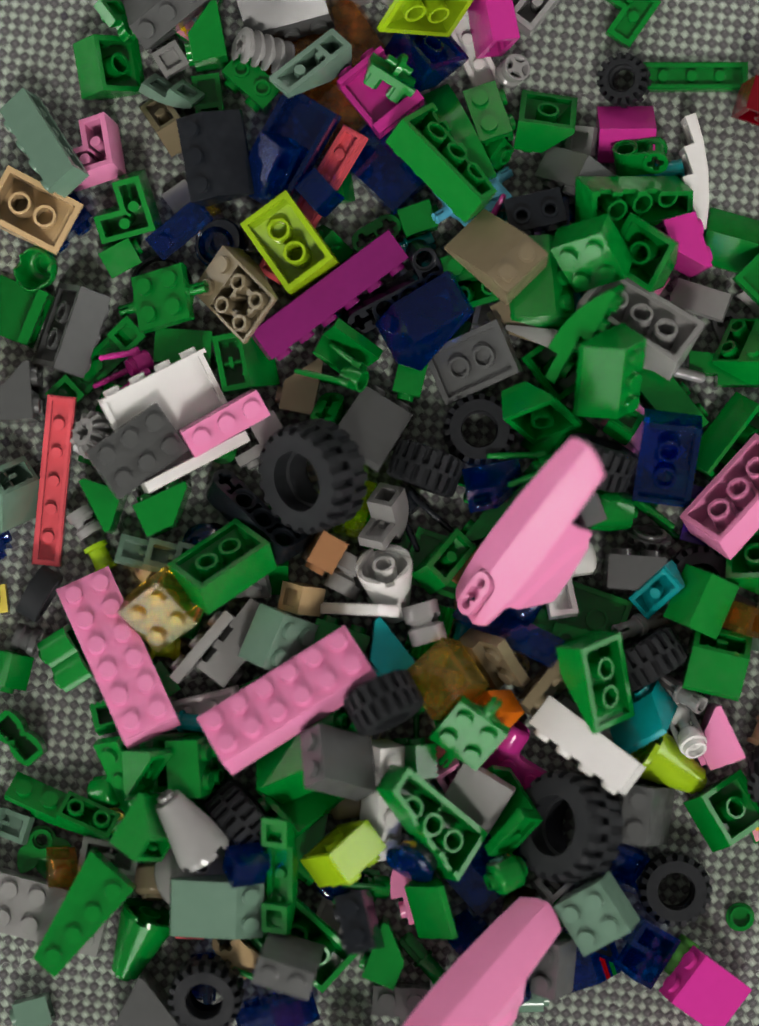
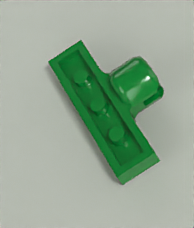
[87,736,148,815]

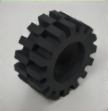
[597,53,652,108]

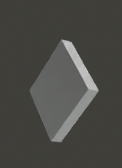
[444,763,516,834]

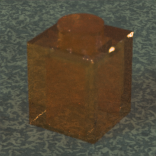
[723,600,759,639]
[45,847,78,888]

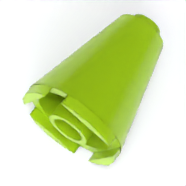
[631,732,707,794]

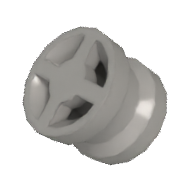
[495,53,530,88]

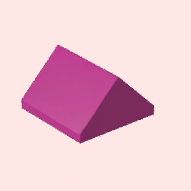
[596,106,657,163]

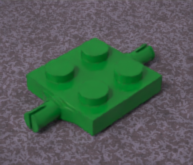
[118,263,209,334]
[429,696,510,771]

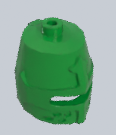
[586,488,638,532]

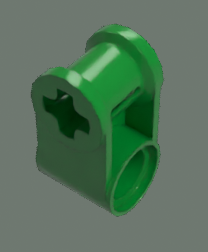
[612,137,668,176]

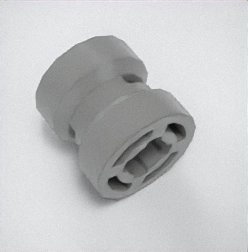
[66,503,103,542]

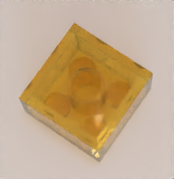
[117,566,203,653]
[407,637,490,721]

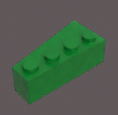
[385,102,497,223]
[575,176,693,232]
[375,764,488,882]
[33,847,137,978]

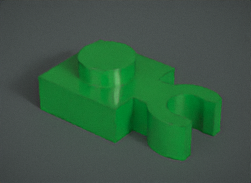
[93,0,137,43]

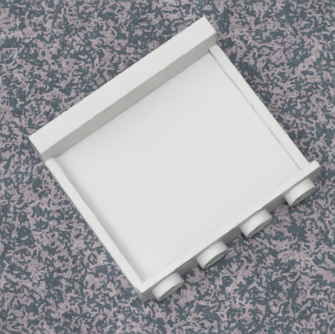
[98,346,250,493]

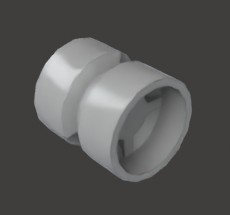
[323,551,363,601]
[401,598,447,647]

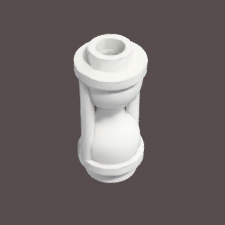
[669,702,707,759]

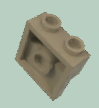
[455,628,531,690]
[517,658,567,717]

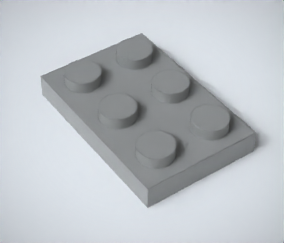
[169,610,236,684]

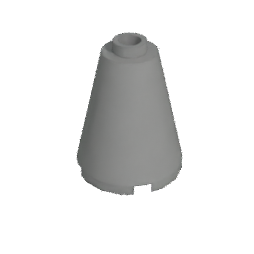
[155,789,230,872]

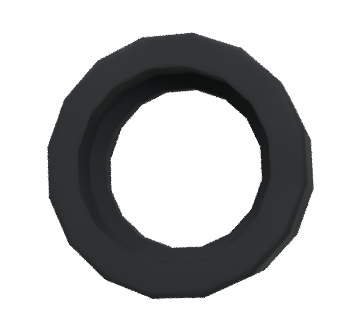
[16,566,63,622]

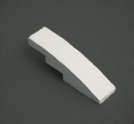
[679,113,709,230]

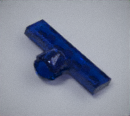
[452,598,566,668]

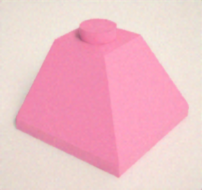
[696,703,746,771]

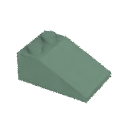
[169,872,264,940]

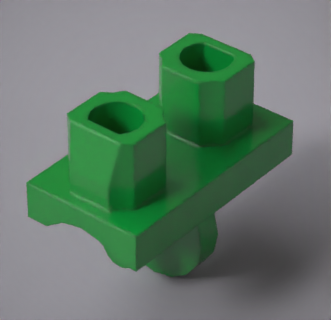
[363,52,416,104]

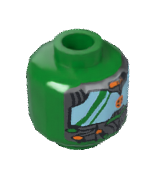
[483,852,528,895]

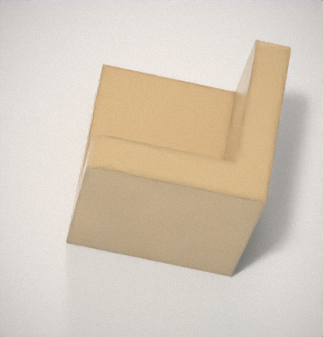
[277,581,326,617]

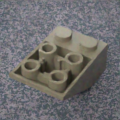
[197,245,278,344]

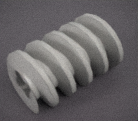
[231,27,295,74]

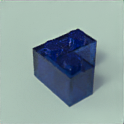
[613,912,681,989]
[236,991,320,1026]

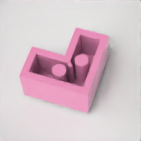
[73,112,126,192]

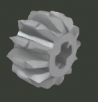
[70,411,113,460]

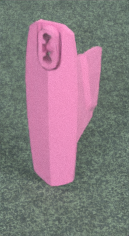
[456,437,604,626]
[403,897,561,1026]

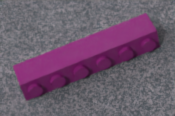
[251,230,409,361]

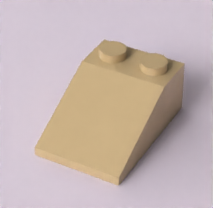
[0,165,84,255]

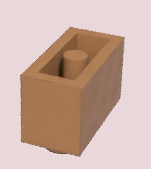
[301,531,349,576]

